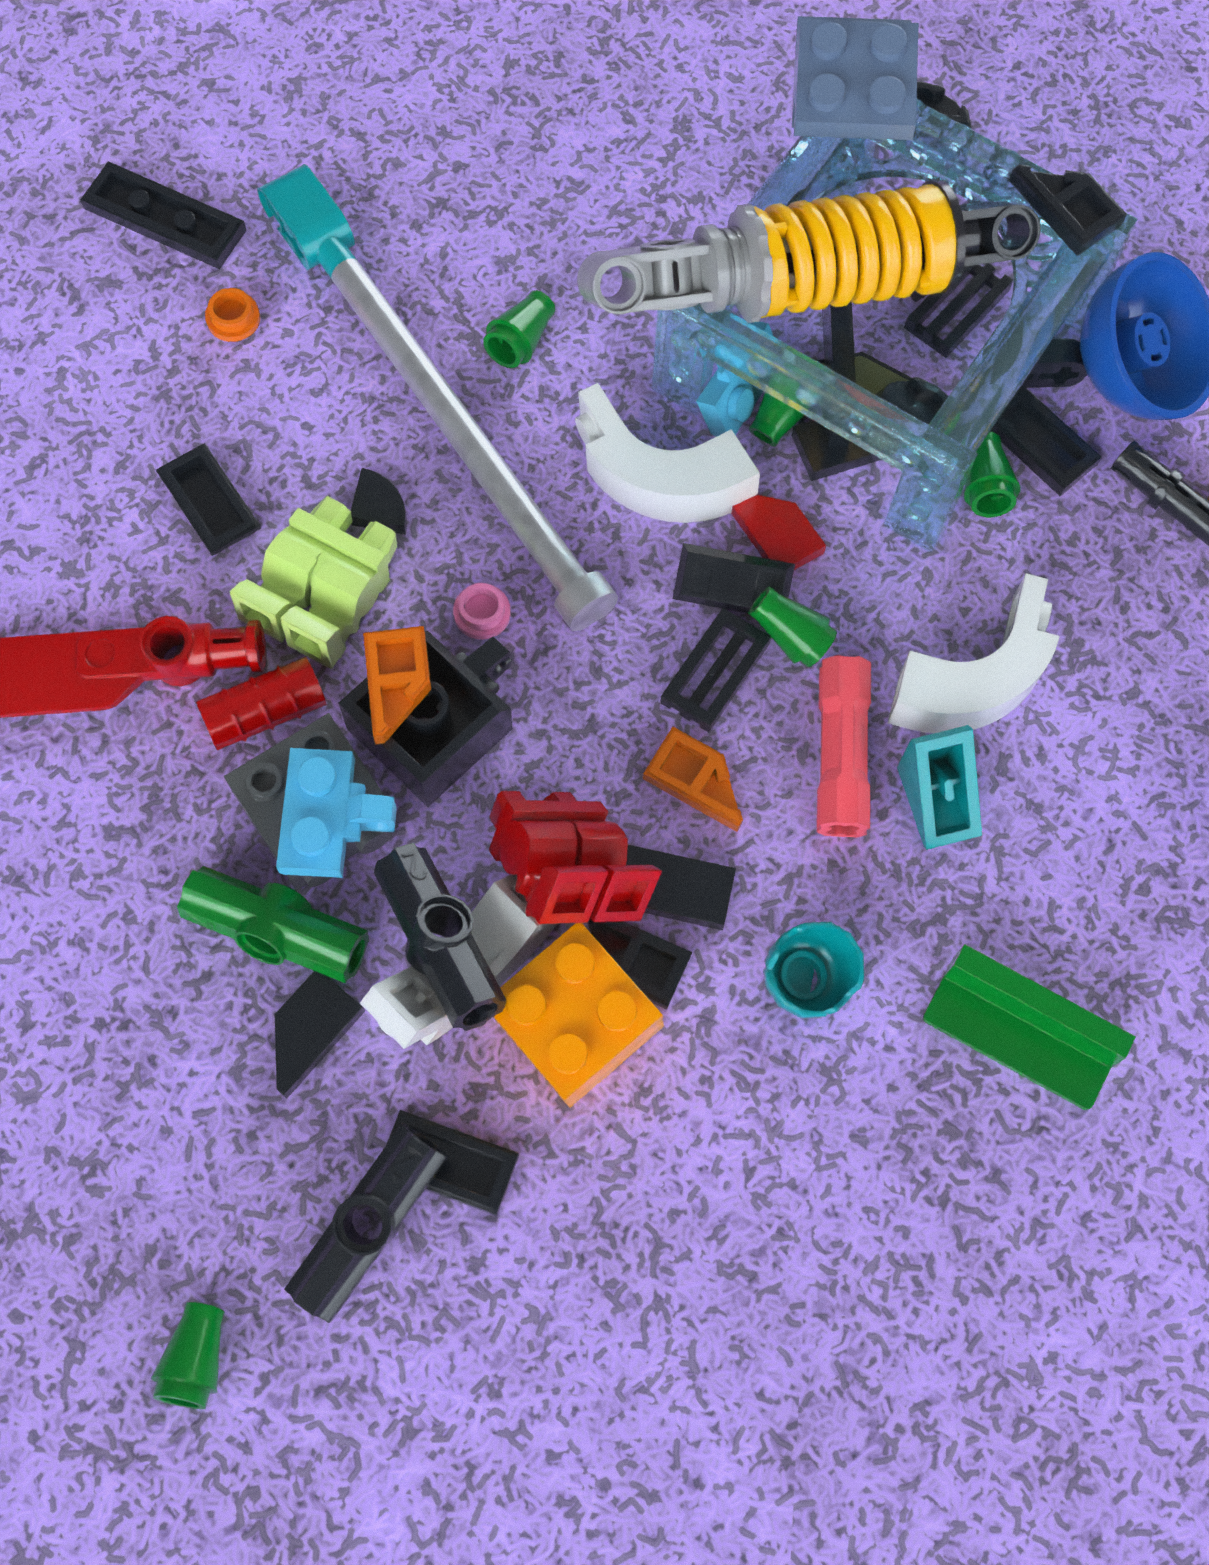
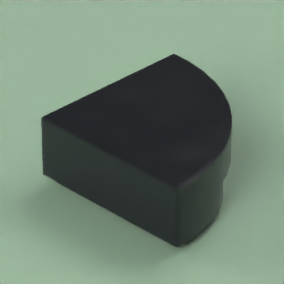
[351,468,407,535]

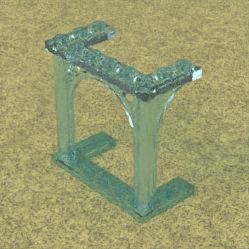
[652,99,1138,553]

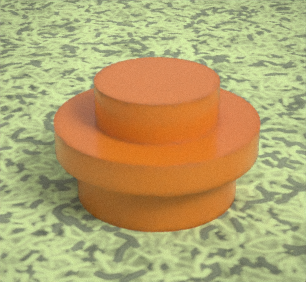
[205,288,260,342]

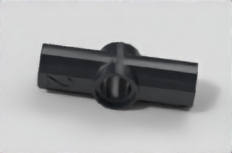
[374,843,507,1031]
[284,1123,449,1323]

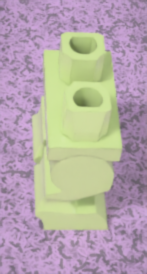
[229,496,397,669]

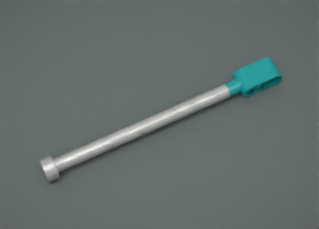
[257,164,618,631]

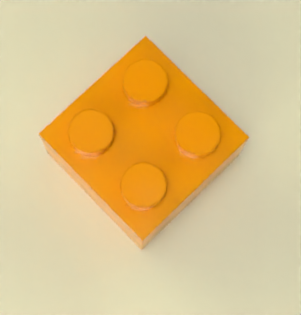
[493,923,664,1108]

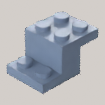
[792,16,919,140]

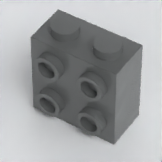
[224,713,399,891]

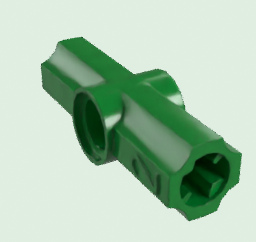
[177,866,369,983]

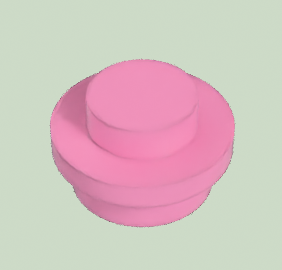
[453,583,511,640]

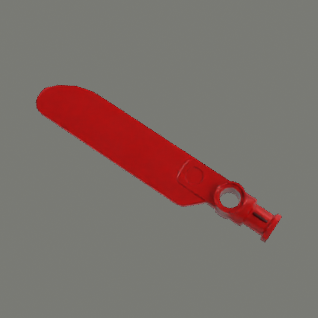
[0,616,267,718]

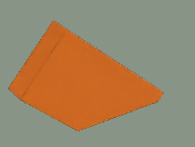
[363,626,431,745]
[643,727,743,832]

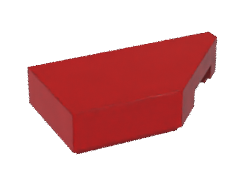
[731,495,827,570]

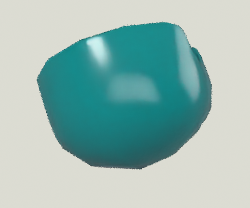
[763,922,864,1018]

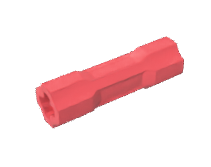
[817,655,871,838]

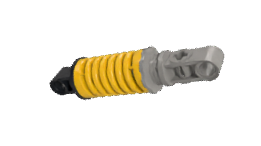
[577,180,1041,323]

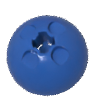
[1080,252,1209,420]

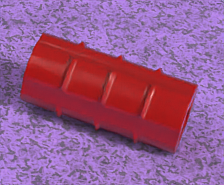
[196,657,327,750]

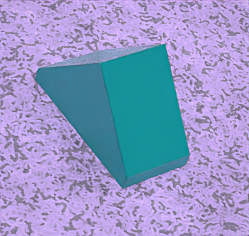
[897,725,982,850]

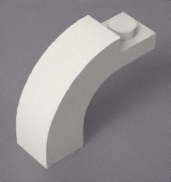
[575,383,760,523]
[887,573,1060,733]
[360,874,558,1049]

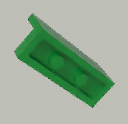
[923,944,1136,1110]

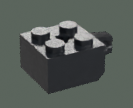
[338,631,513,807]

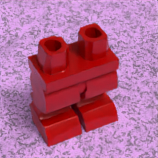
[489,791,662,924]

